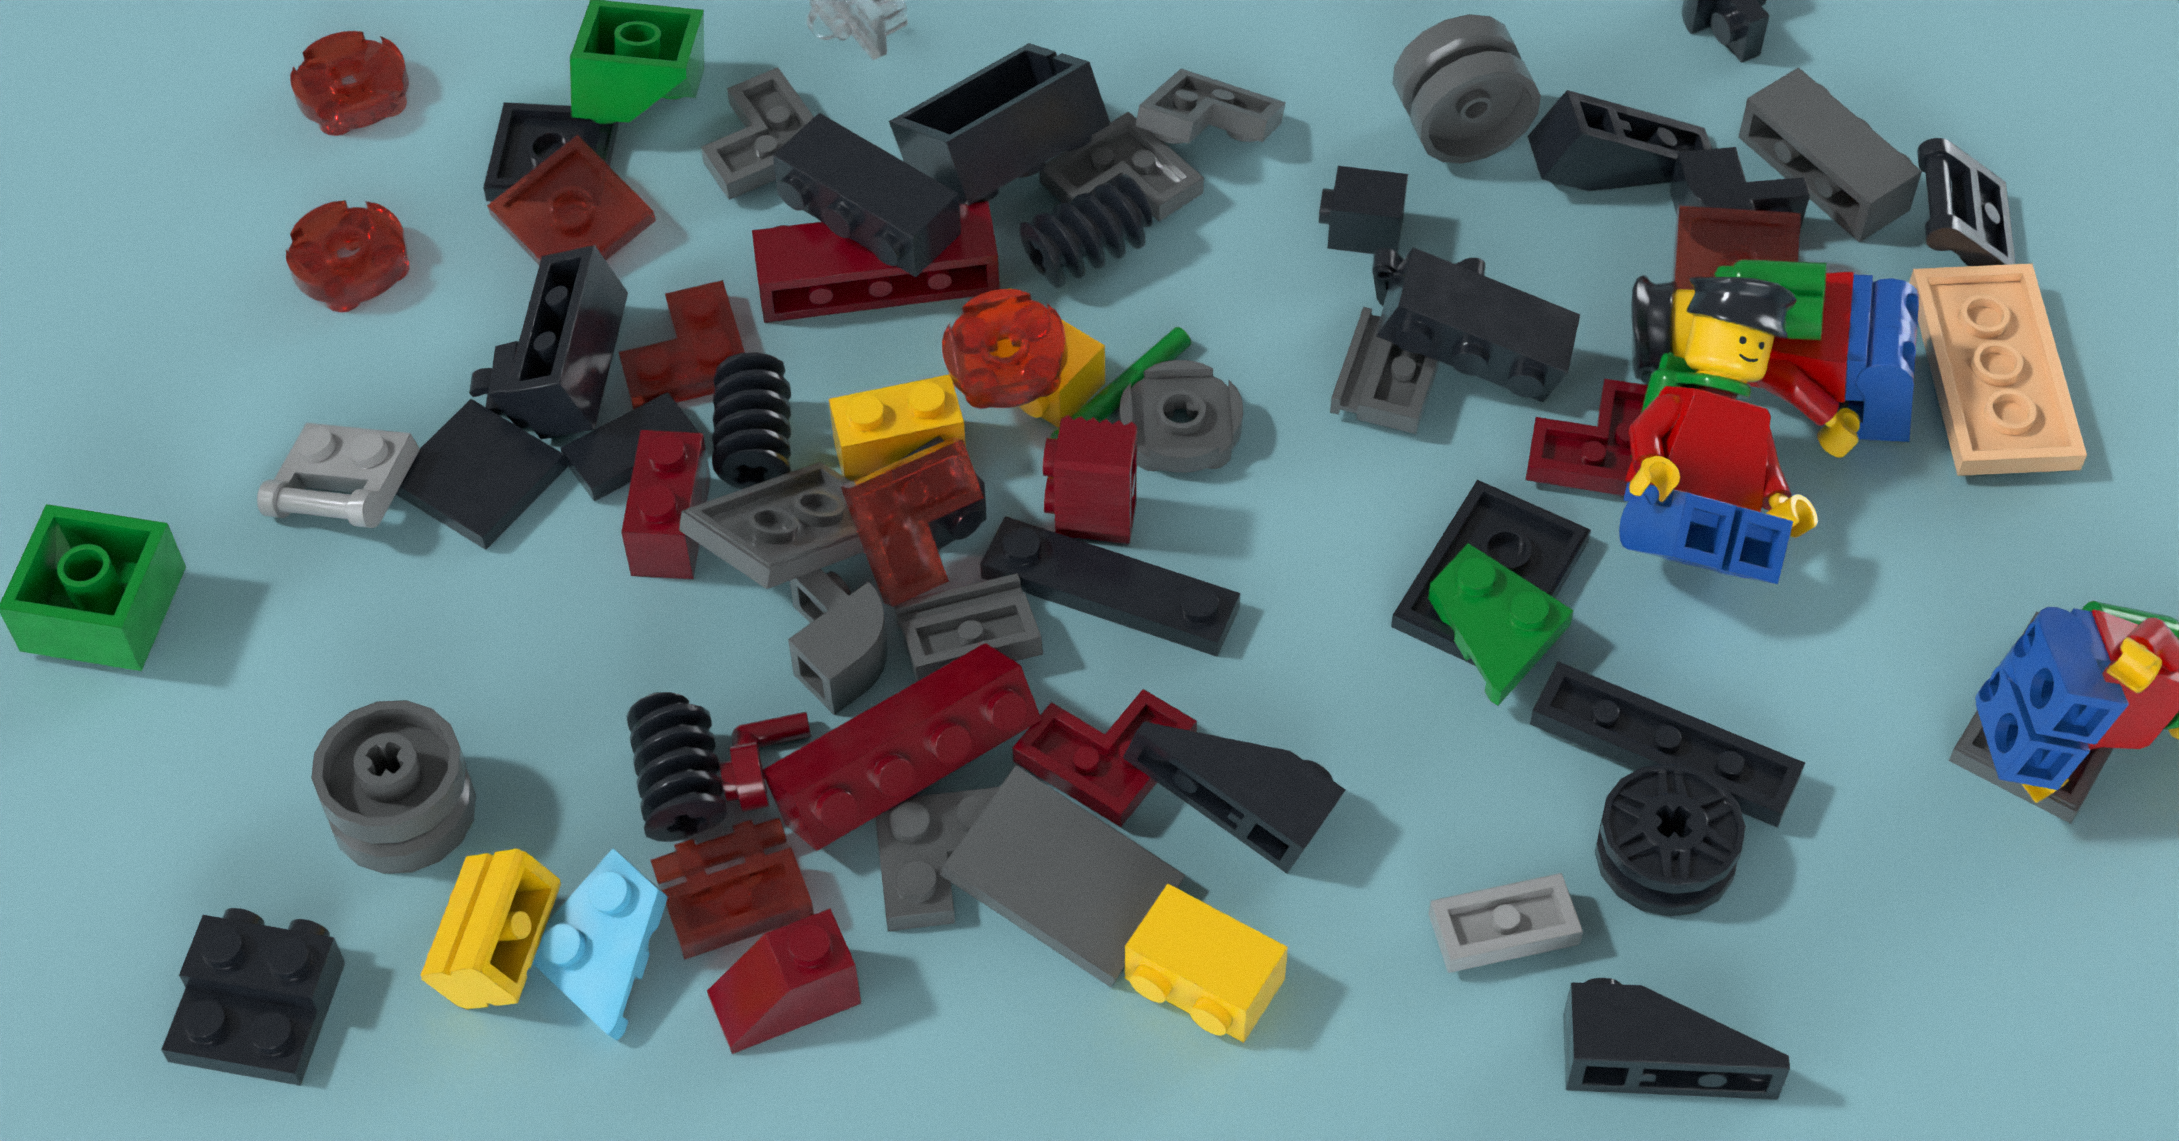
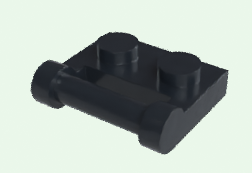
[1917,138,2016,266]

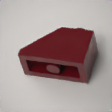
[707,908,861,1054]

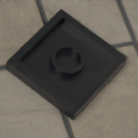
[483,102,619,207]
[396,399,567,550]

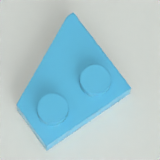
[532,848,668,1041]

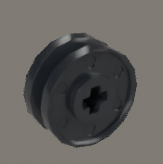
[1595,763,1746,917]

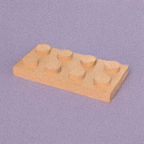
[1909,263,2087,476]

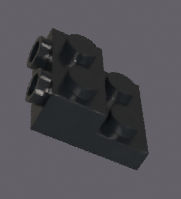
[161,908,345,1086]

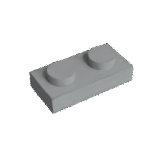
[1429,873,1583,973]

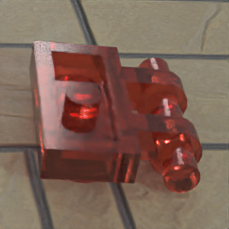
[650,817,814,960]

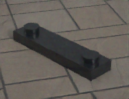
[980,516,1241,657]
[1530,661,1805,828]

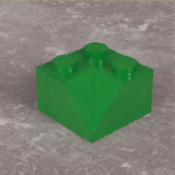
[570,0,704,124]
[0,504,186,671]

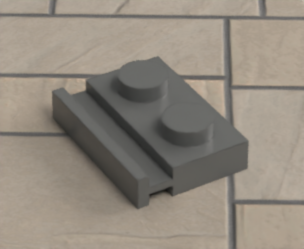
[1330,307,1440,434]
[894,573,1043,681]

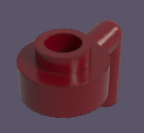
[719,712,811,812]

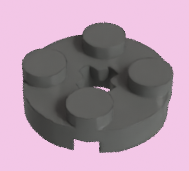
[1120,360,1243,473]

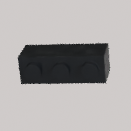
[773,113,961,277]
[505,245,628,440]
[1376,247,1580,402]

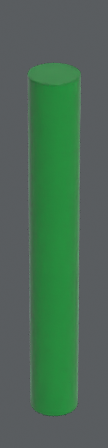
[1050,327,1191,439]

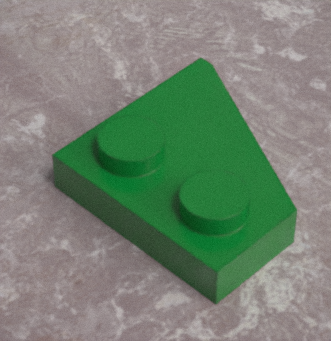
[1428,543,1574,706]

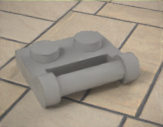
[257,423,420,528]

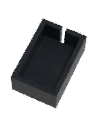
[889,43,1110,205]

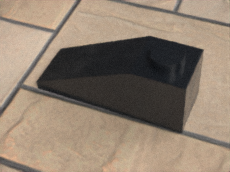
[1527,90,1712,191]
[1123,722,1346,874]
[1563,978,1790,1100]

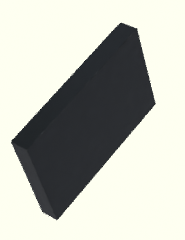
[1391,480,1591,666]

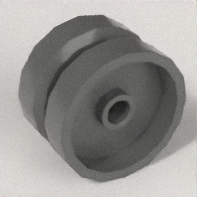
[1393,14,1541,164]
[311,700,476,874]

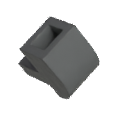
[788,569,888,715]

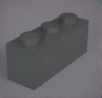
[1738,67,1922,242]

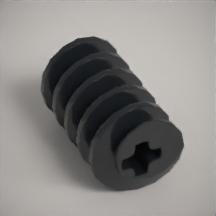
[1019,174,1153,288]
[712,352,791,489]
[626,692,728,842]

